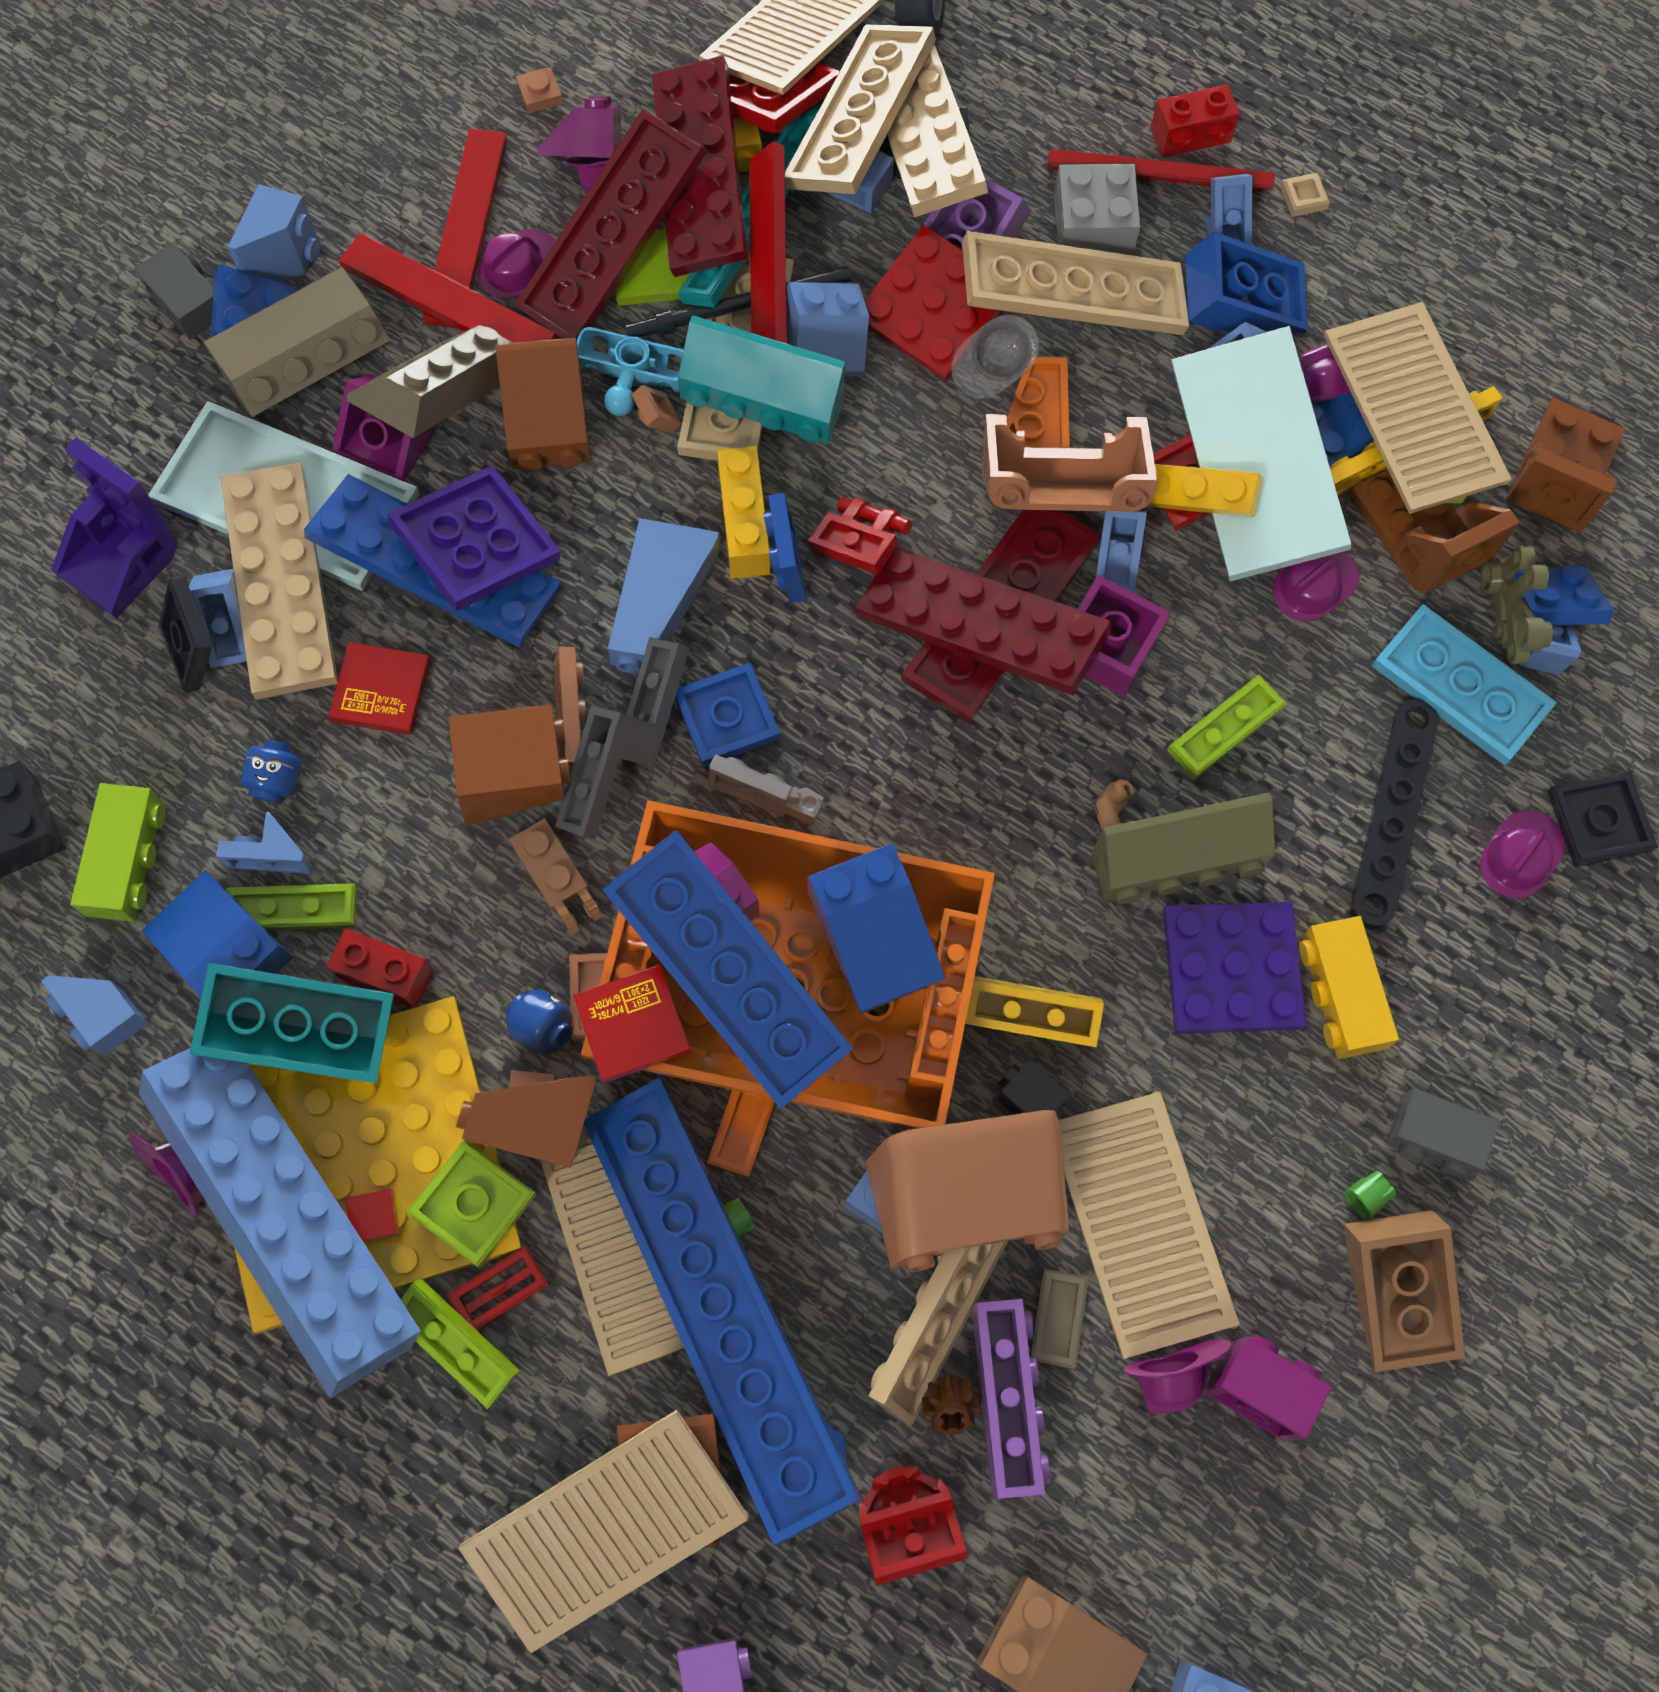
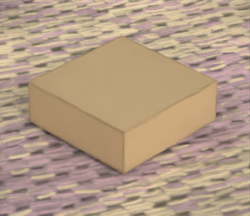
[1280,173,1330,217]

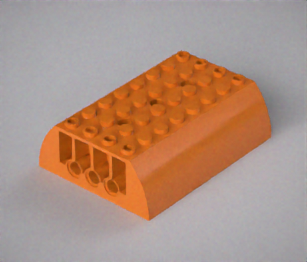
[581,800,995,1129]

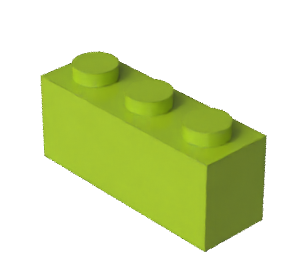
[70,783,166,922]

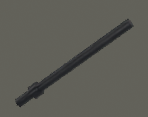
[625,266,852,338]

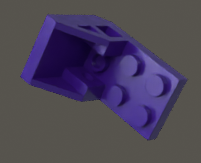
[52,437,178,619]

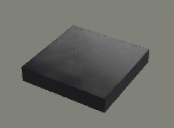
[158,576,212,693]
[1547,771,1658,868]

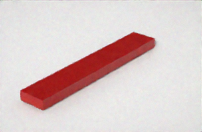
[423,128,508,328]
[750,141,787,344]
[1047,149,1275,192]
[339,233,556,343]

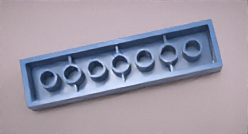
[139,1048,421,1398]

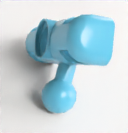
[577,327,684,416]

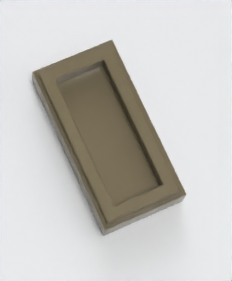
[1029,1269,1089,1370]

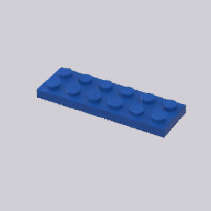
[304,474,561,648]
[602,830,853,1109]

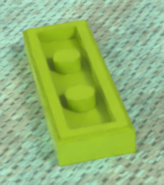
[1167,674,1287,780]
[226,883,357,930]
[401,1278,520,1409]

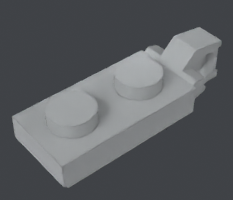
[708,754,824,825]

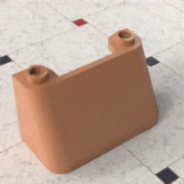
[981,414,1157,512]
[865,1110,1069,1273]

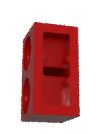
[1150,84,1240,158]
[326,928,434,1009]

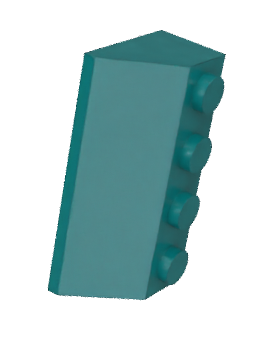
[678,315,845,444]
[190,963,394,1084]

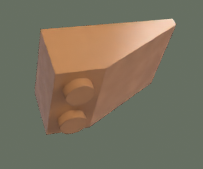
[1344,1210,1465,1373]
[975,1575,1148,1692]

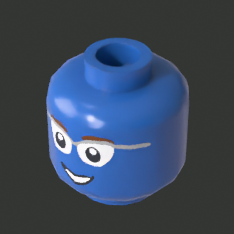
[241,739,302,804]
[506,989,573,1054]

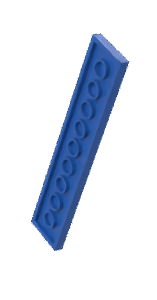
[584,1077,863,1546]

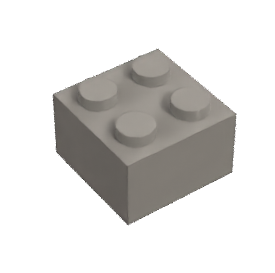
[1054,164,1140,255]

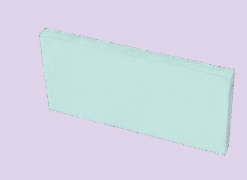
[1171,326,1351,581]
[148,401,419,591]

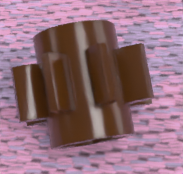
[922,1375,981,1435]

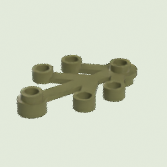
[1480,547,1553,664]

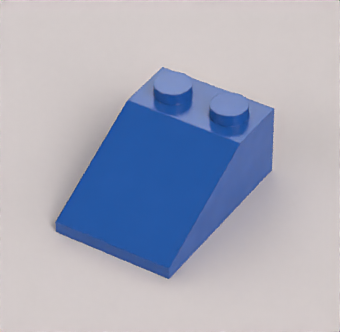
[1186,232,1308,333]
[808,843,945,1014]
[141,870,293,996]

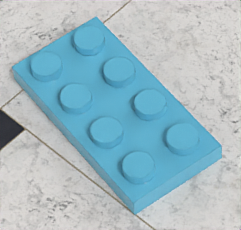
[1372,604,1557,766]

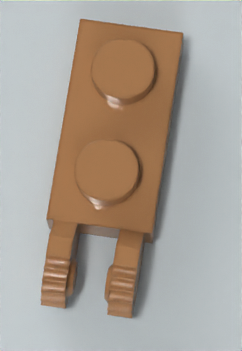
[508,818,603,935]

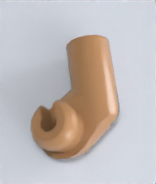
[1094,779,1134,830]

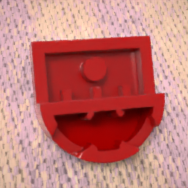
[859,1466,968,1586]

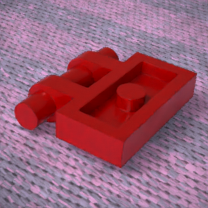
[808,497,912,575]

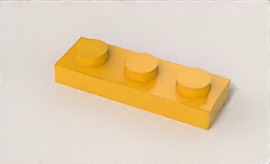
[1147,464,1264,517]

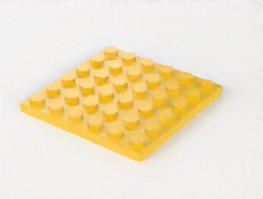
[234,996,522,1334]

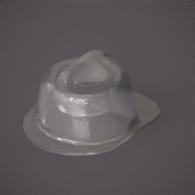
[951,314,1039,399]

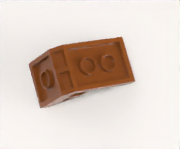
[1506,397,1625,533]
[1348,469,1520,594]

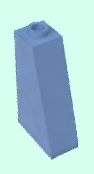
[608,518,720,674]

